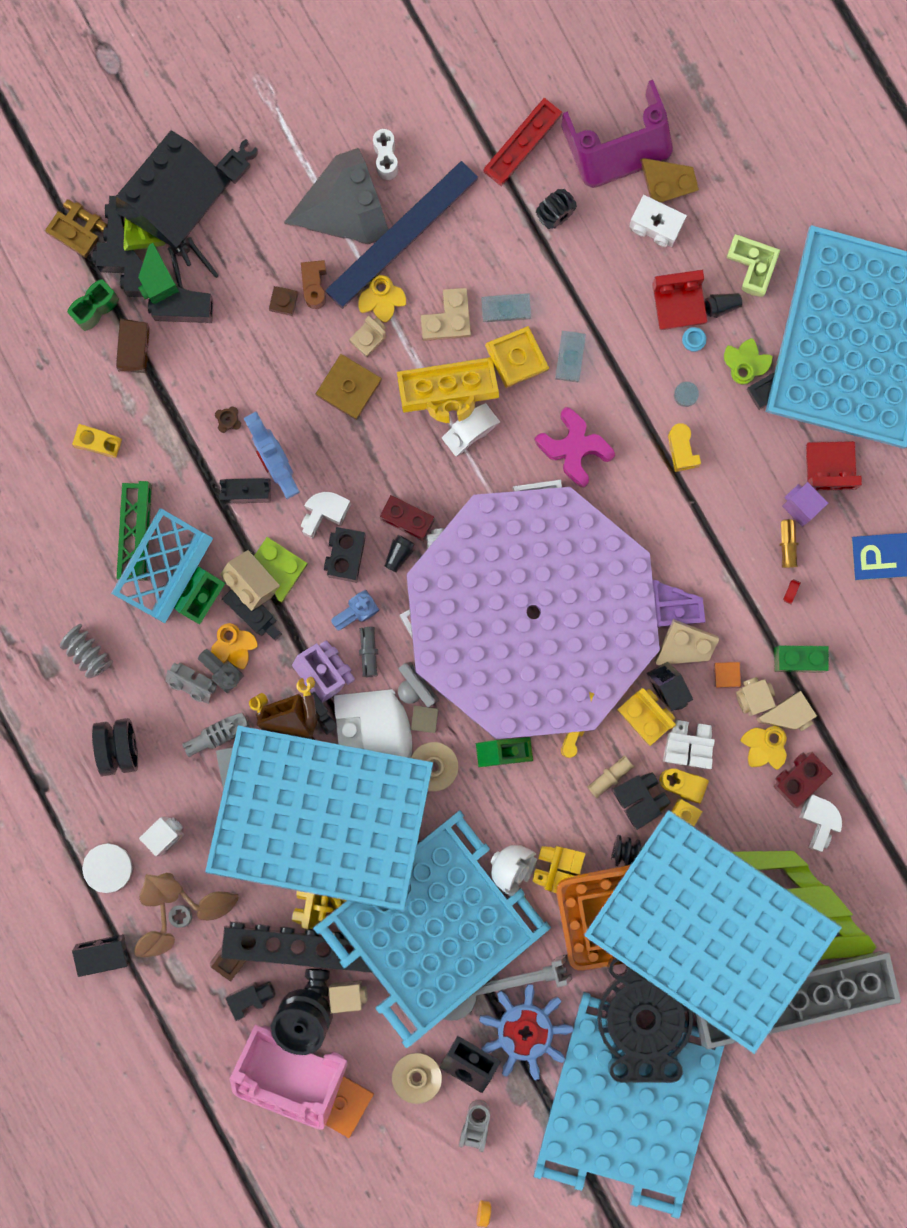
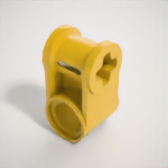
[659,768,709,804]

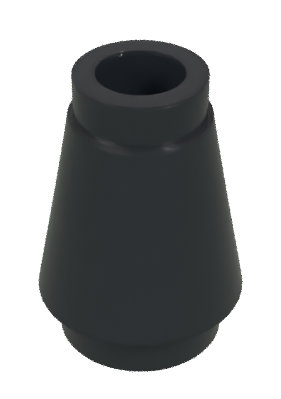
[704,293,742,318]
[384,535,415,573]

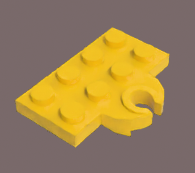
[397,357,499,423]

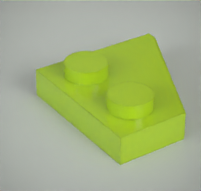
[254,537,308,603]

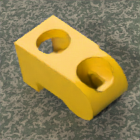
[668,423,701,472]
[72,424,122,458]

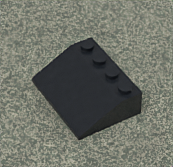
[116,130,230,250]

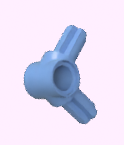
[331,590,380,631]

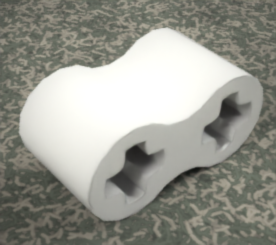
[373,129,398,180]

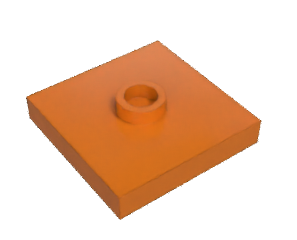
[326,1076,374,1138]

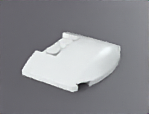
[334,689,412,758]

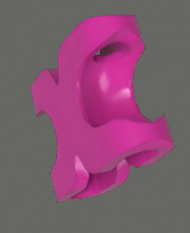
[534,407,615,488]

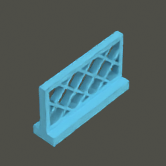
[111,508,213,623]

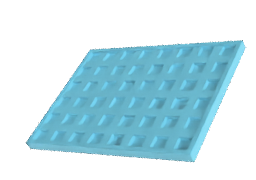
[205,726,433,911]
[584,810,841,1054]

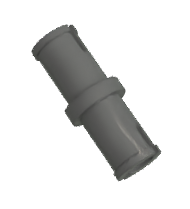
[359,627,378,677]

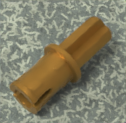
[779,519,799,568]

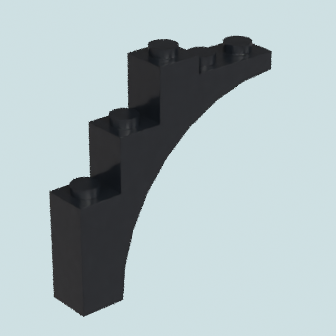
[92,196,213,323]

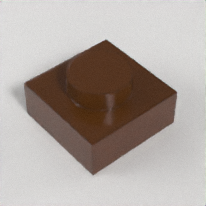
[269,286,298,316]

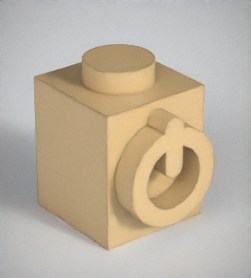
[736,677,776,716]

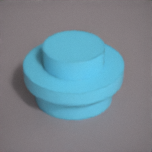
[682,327,707,352]

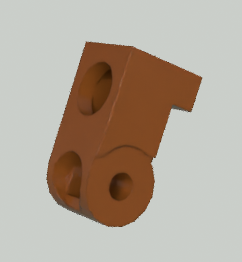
[301,260,327,309]

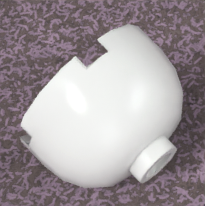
[491,845,537,896]

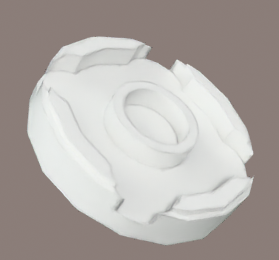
[82,843,133,893]

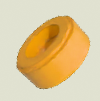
[476,1200,491,1227]

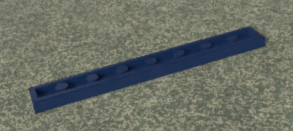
[325,160,478,309]

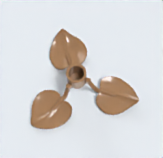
[134,873,239,957]

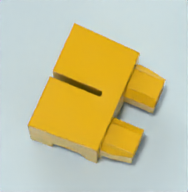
[532,846,585,893]

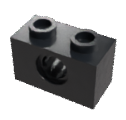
[439,1036,501,1093]

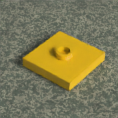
[485,326,549,388]

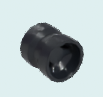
[304,969,330,996]

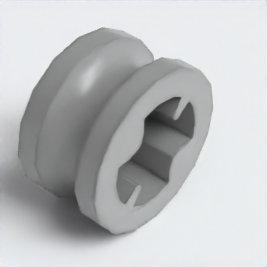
[168,905,192,928]

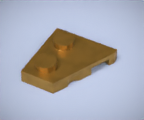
[640,158,699,203]

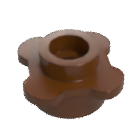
[215,406,241,433]

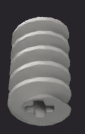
[60,624,113,679]

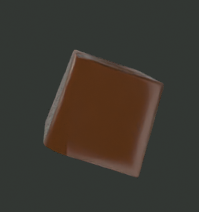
[116,318,150,373]

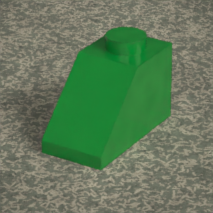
[138,243,179,305]
[476,737,533,768]

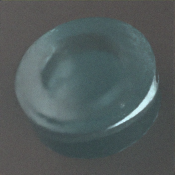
[674,382,699,407]

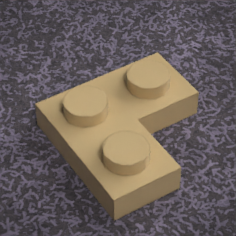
[421,288,471,341]

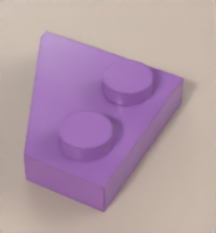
[653,580,705,627]

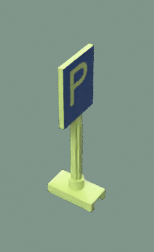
[852,533,907,581]

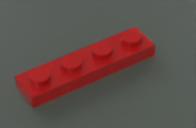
[483,98,563,187]

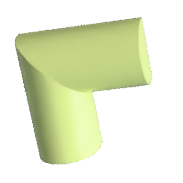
[726,234,780,297]

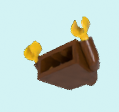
[249,676,317,740]

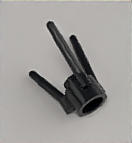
[167,237,219,288]

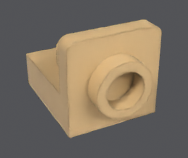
[349,316,387,358]

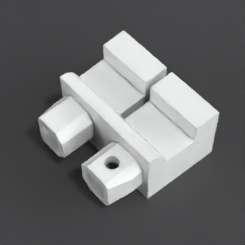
[663,720,715,769]

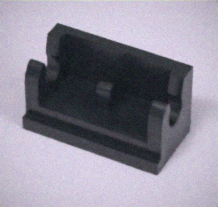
[219,478,271,504]
[72,934,129,977]

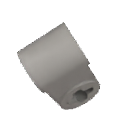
[459,1100,490,1152]

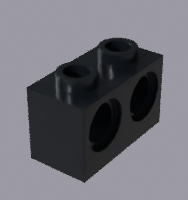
[324,527,366,583]
[646,662,694,711]

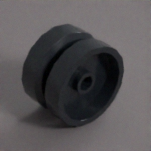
[92,718,138,776]
[271,989,333,1055]

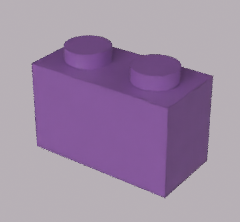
[782,482,828,527]

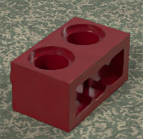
[380,495,435,542]
[773,752,833,808]

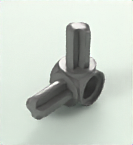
[198,649,244,694]

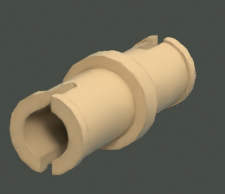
[587,755,634,798]

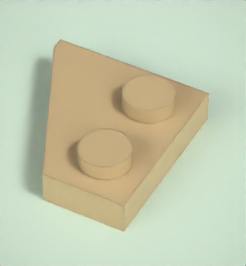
[654,619,719,665]

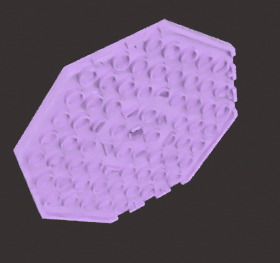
[406,487,660,739]

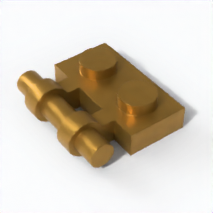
[45,199,108,258]

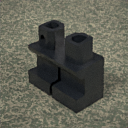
[611,772,671,830]
[225,981,276,1021]

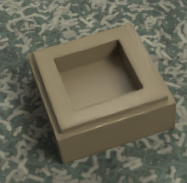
[411,706,438,733]

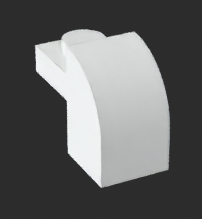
[442,403,500,456]
[301,492,351,539]
[799,795,842,852]

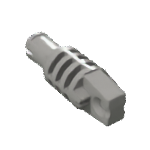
[182,713,250,757]

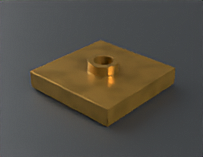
[315,354,382,420]

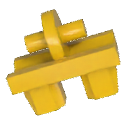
[292,891,334,929]

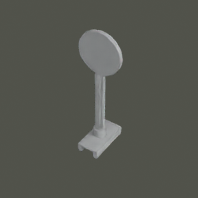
[443,954,572,1021]

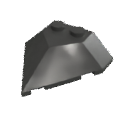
[284,148,388,244]

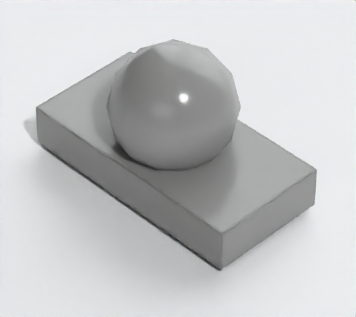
[398,662,439,707]

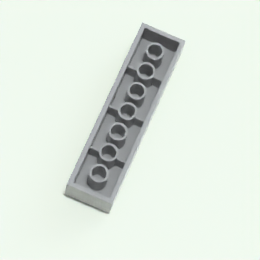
[694,951,901,1049]

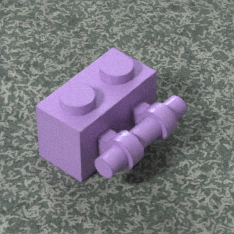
[292,640,355,703]

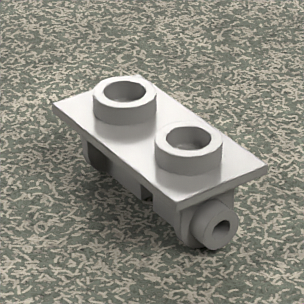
[166,663,217,704]

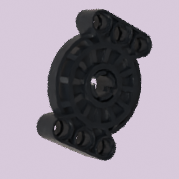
[597,956,693,1083]

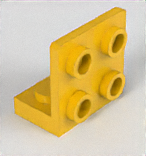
[617,688,676,746]

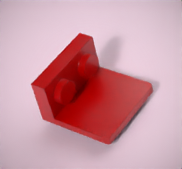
[652,270,707,330]
[806,441,862,491]

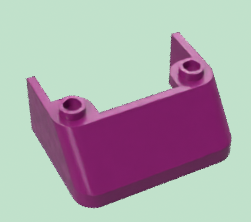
[561,80,673,188]

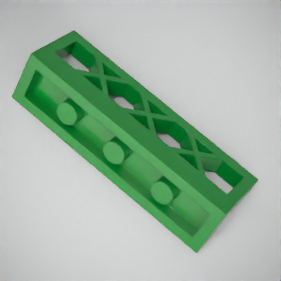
[116,481,152,581]

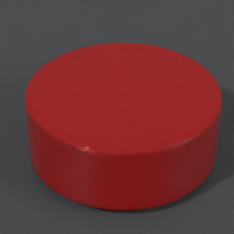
[783,579,801,605]

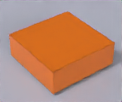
[714,662,741,688]

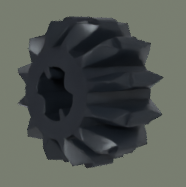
[536,189,577,229]

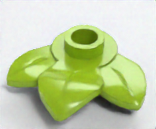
[724,338,772,385]

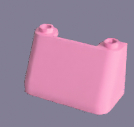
[230,1025,347,1130]

